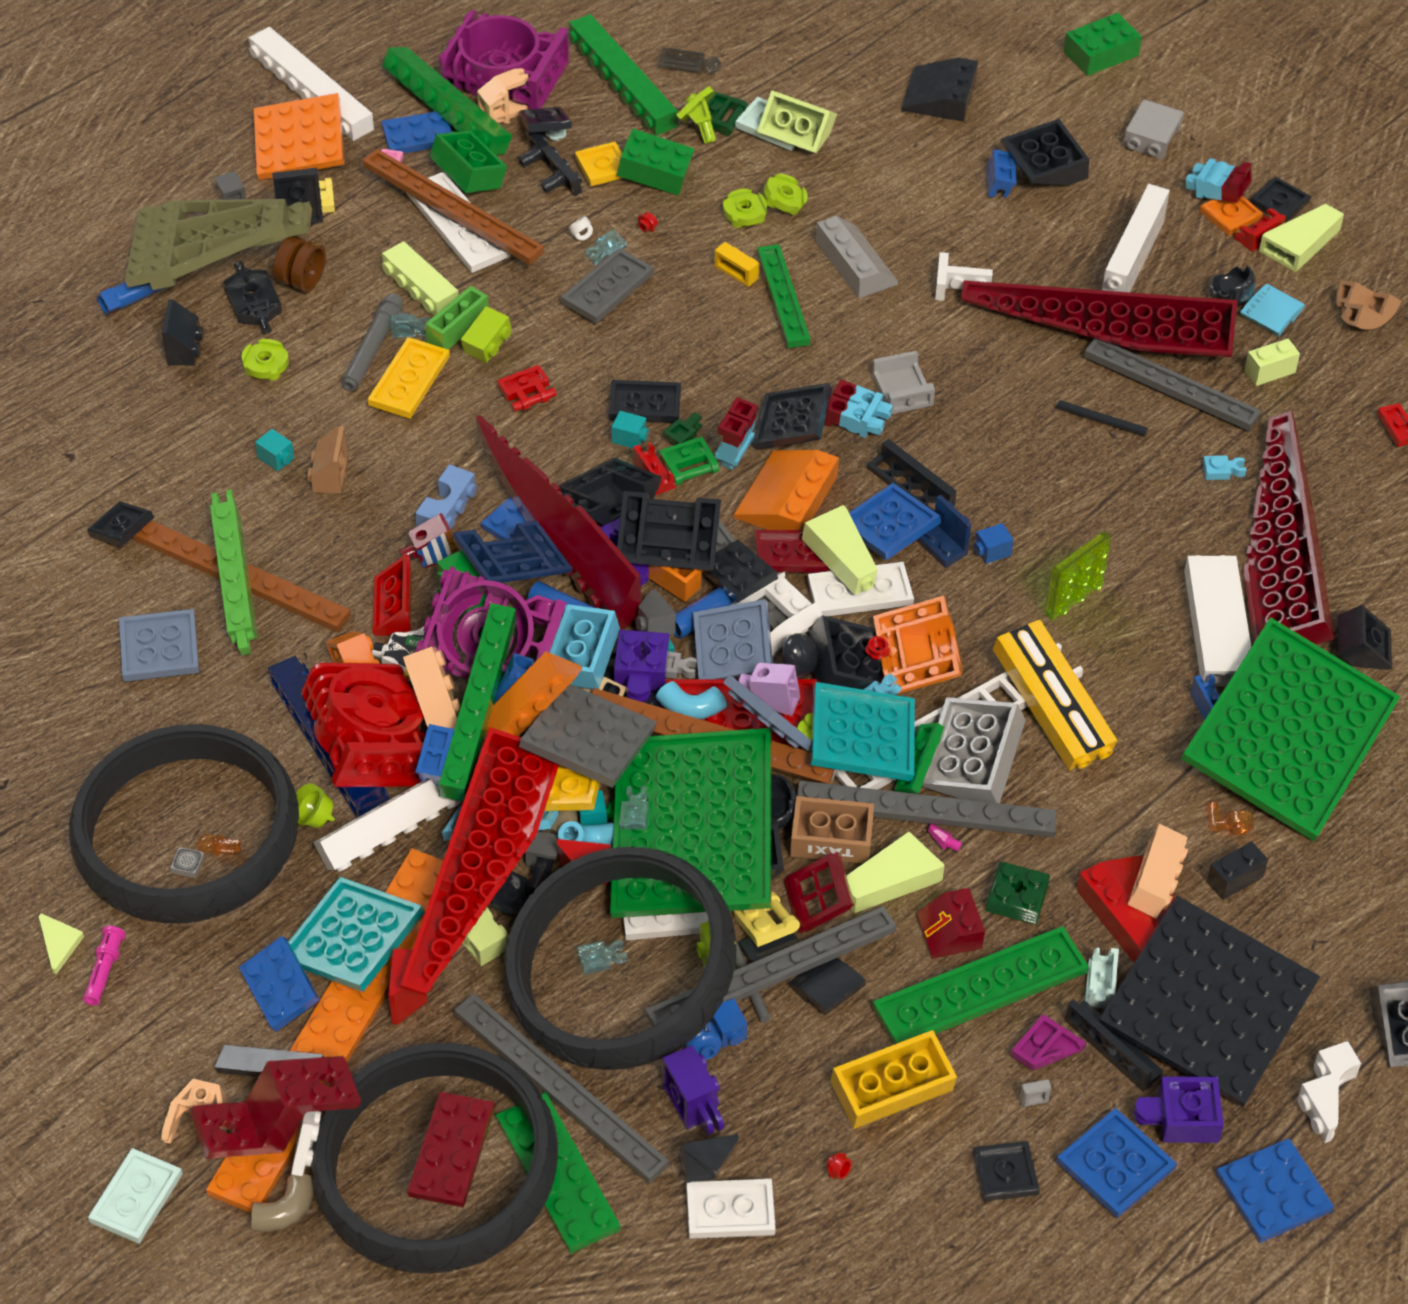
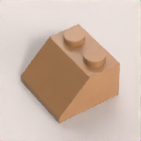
[308,426,348,494]

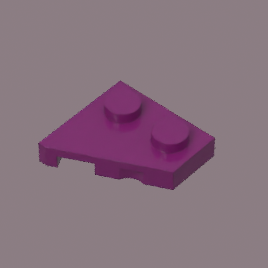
[1011,1014,1086,1071]

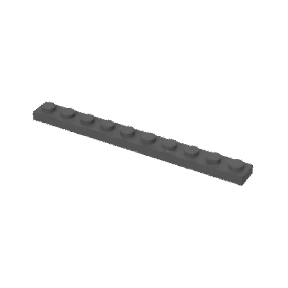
[798,781,1056,837]
[645,906,897,1027]
[454,994,669,1184]

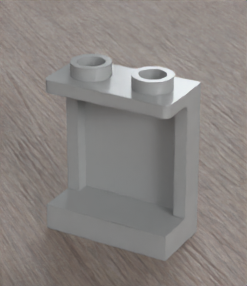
[1123,99,1184,159]
[872,351,935,414]

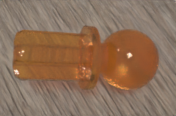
[197,834,241,856]

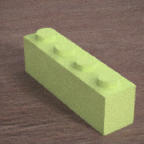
[382,241,459,316]

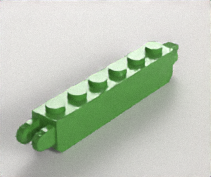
[210,489,258,656]

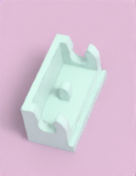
[1085,948,1119,1009]

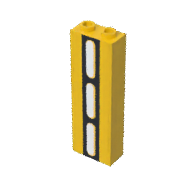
[993,620,1117,771]

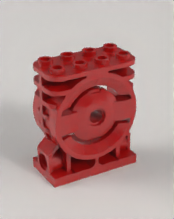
[301,663,426,787]

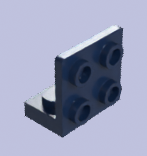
[916,495,971,568]

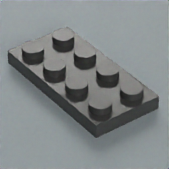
[561,248,654,324]

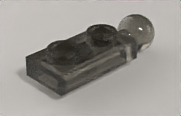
[659,47,721,73]

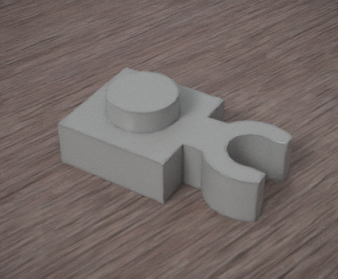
[666,652,698,679]

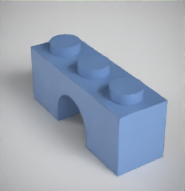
[415,464,477,529]

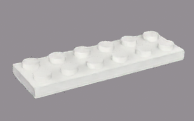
[406,172,511,273]

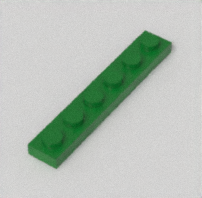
[757,244,810,348]

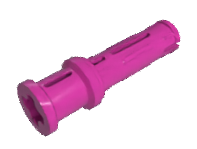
[83,926,126,1006]

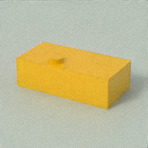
[830,1030,957,1129]

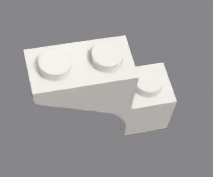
[1298,1041,1361,1143]

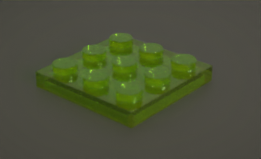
[1045,531,1111,621]

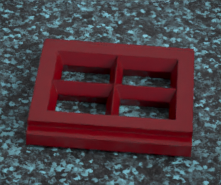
[785,852,855,933]

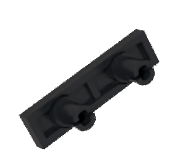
[517,131,583,197]

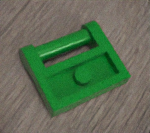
[659,437,720,486]

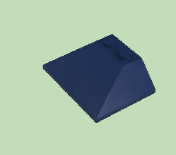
[453,521,572,583]

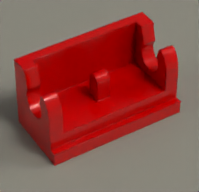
[1234,208,1286,252]
[633,442,676,496]

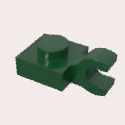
[663,412,703,445]

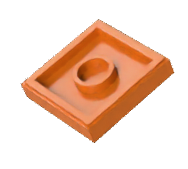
[1200,196,1263,236]

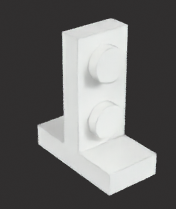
[935,252,993,301]

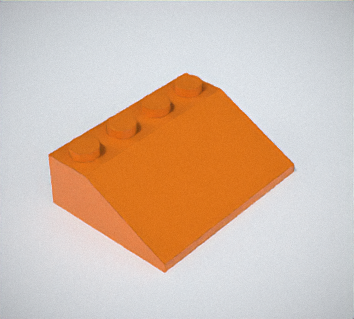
[734,450,839,530]

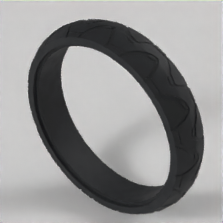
[69,724,299,924]
[504,847,737,1070]
[312,1042,558,1274]

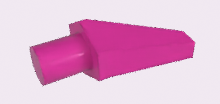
[928,823,962,852]

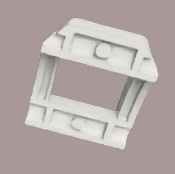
[729,572,822,656]

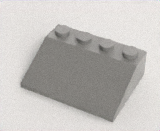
[923,697,1025,803]

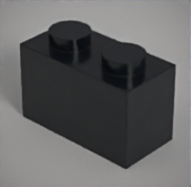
[1206,841,1268,900]

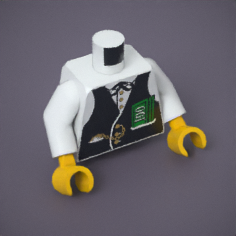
[372,627,425,686]

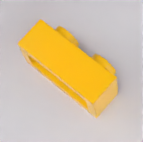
[714,242,759,287]

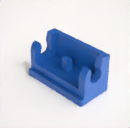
[986,149,1016,198]
[1190,674,1220,721]
[416,724,454,786]

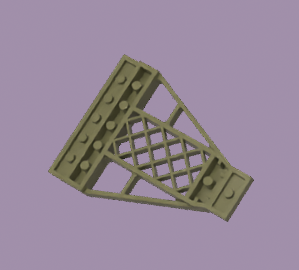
[125,199,312,290]

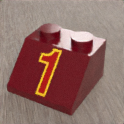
[916,888,985,959]

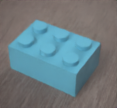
[550,604,620,689]

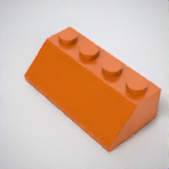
[486,651,582,736]

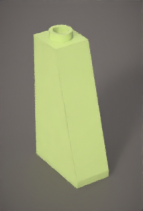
[1259,204,1344,272]
[802,505,878,595]
[847,832,945,913]

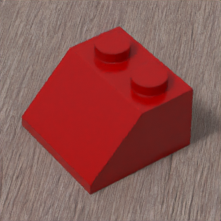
[389,949,433,1025]

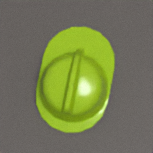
[296,783,335,828]

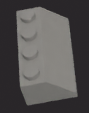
[816,216,898,299]

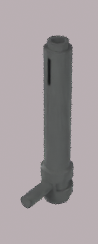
[342,293,422,391]

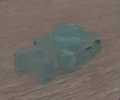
[585,229,627,265]
[619,786,649,829]
[577,940,627,975]

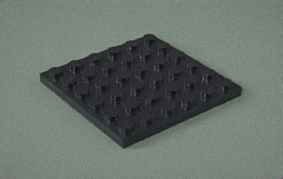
[1099,895,1320,1108]

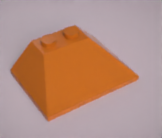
[873,596,963,695]

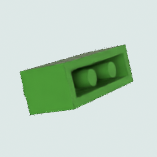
[425,286,489,350]

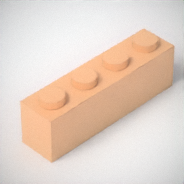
[403,647,461,730]
[1127,824,1188,919]

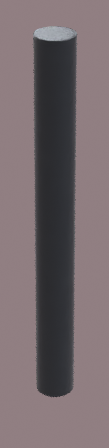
[1057,400,1148,436]

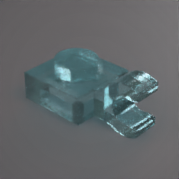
[391,314,430,338]

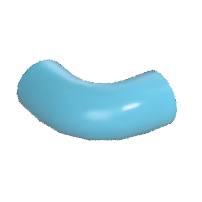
[656,681,727,720]
[558,821,614,848]

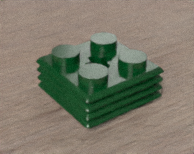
[986,861,1050,924]

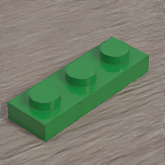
[894,722,944,794]

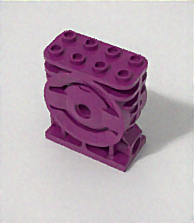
[439,10,569,109]
[415,566,567,681]

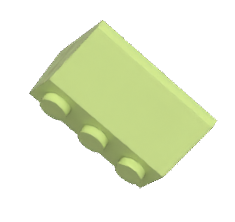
[757,90,837,153]

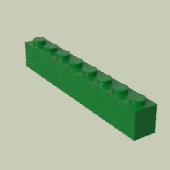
[568,14,678,136]
[382,47,513,155]
[439,603,516,802]

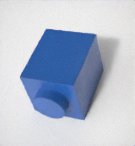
[974,523,1014,564]
[710,999,748,1048]

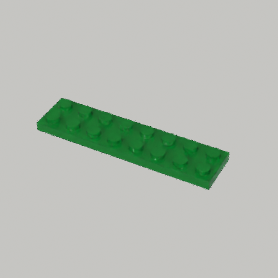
[872,926,1089,1045]

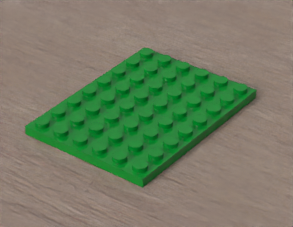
[1180,617,1401,841]
[611,728,772,918]

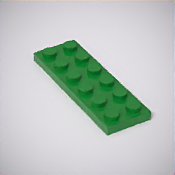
[496,1093,621,1254]

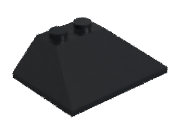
[558,458,662,526]
[617,491,721,572]

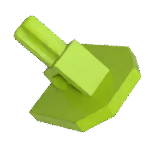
[676,86,716,144]

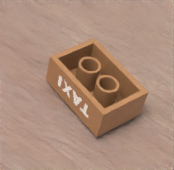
[790,796,874,864]

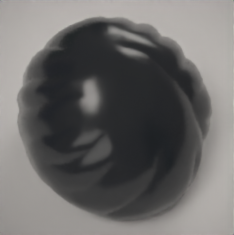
[1209,266,1256,306]
[782,633,818,679]
[771,774,796,829]

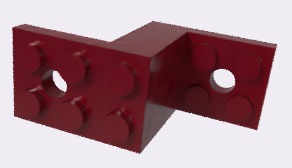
[190,1056,361,1159]

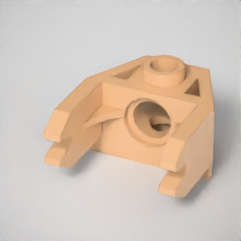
[477,69,529,124]
[161,1079,228,1144]

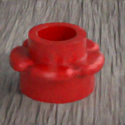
[638,212,658,233]
[865,636,890,660]
[826,1153,852,1180]

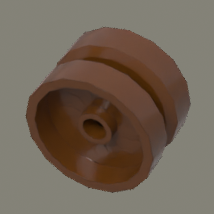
[273,236,326,292]

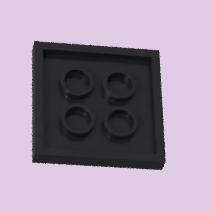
[752,383,832,450]

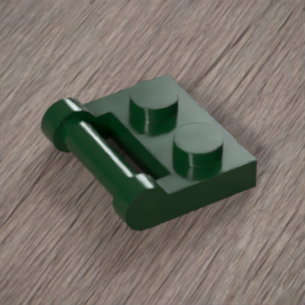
[707,91,749,137]

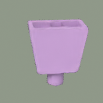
[739,663,800,716]

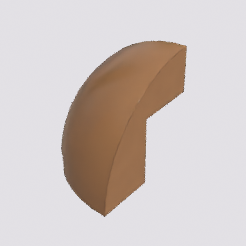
[1337,280,1401,329]

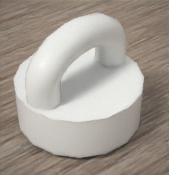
[568,216,593,241]

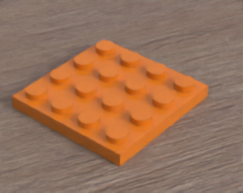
[254,93,344,180]

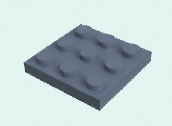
[693,599,773,679]
[119,609,199,682]
[723,675,812,751]

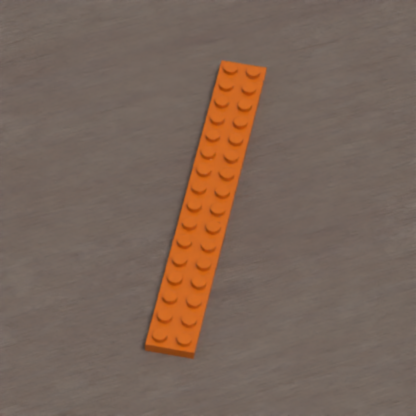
[206,849,443,1213]

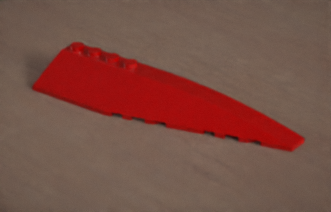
[399,727,559,996]

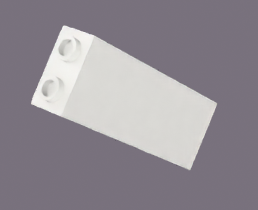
[1102,184,1170,292]
[1184,555,1251,687]

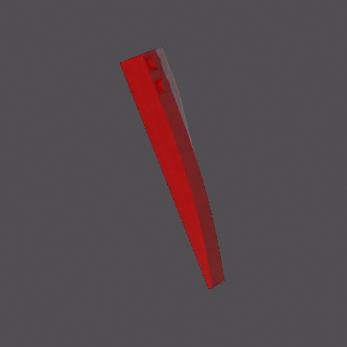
[1076,855,1175,963]

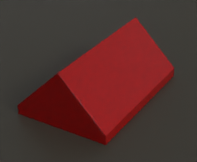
[372,554,412,636]

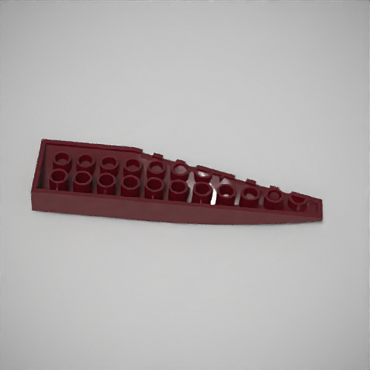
[961,280,1238,358]
[1244,411,1335,645]
[476,415,641,630]

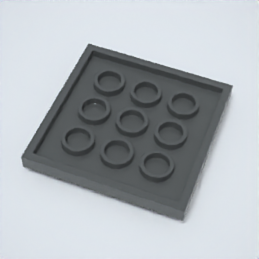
[519,684,657,788]

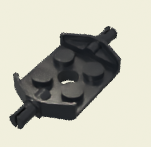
[223,261,282,334]

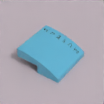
[1240,284,1305,337]

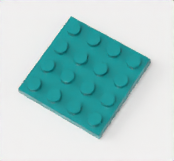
[811,682,915,781]
[289,877,425,992]

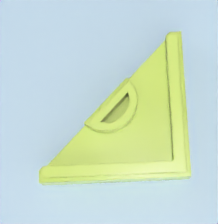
[39,914,84,974]

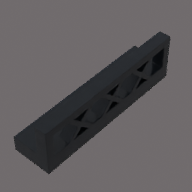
[867,439,957,512]
[1065,999,1163,1092]

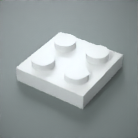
[291,1111,321,1176]

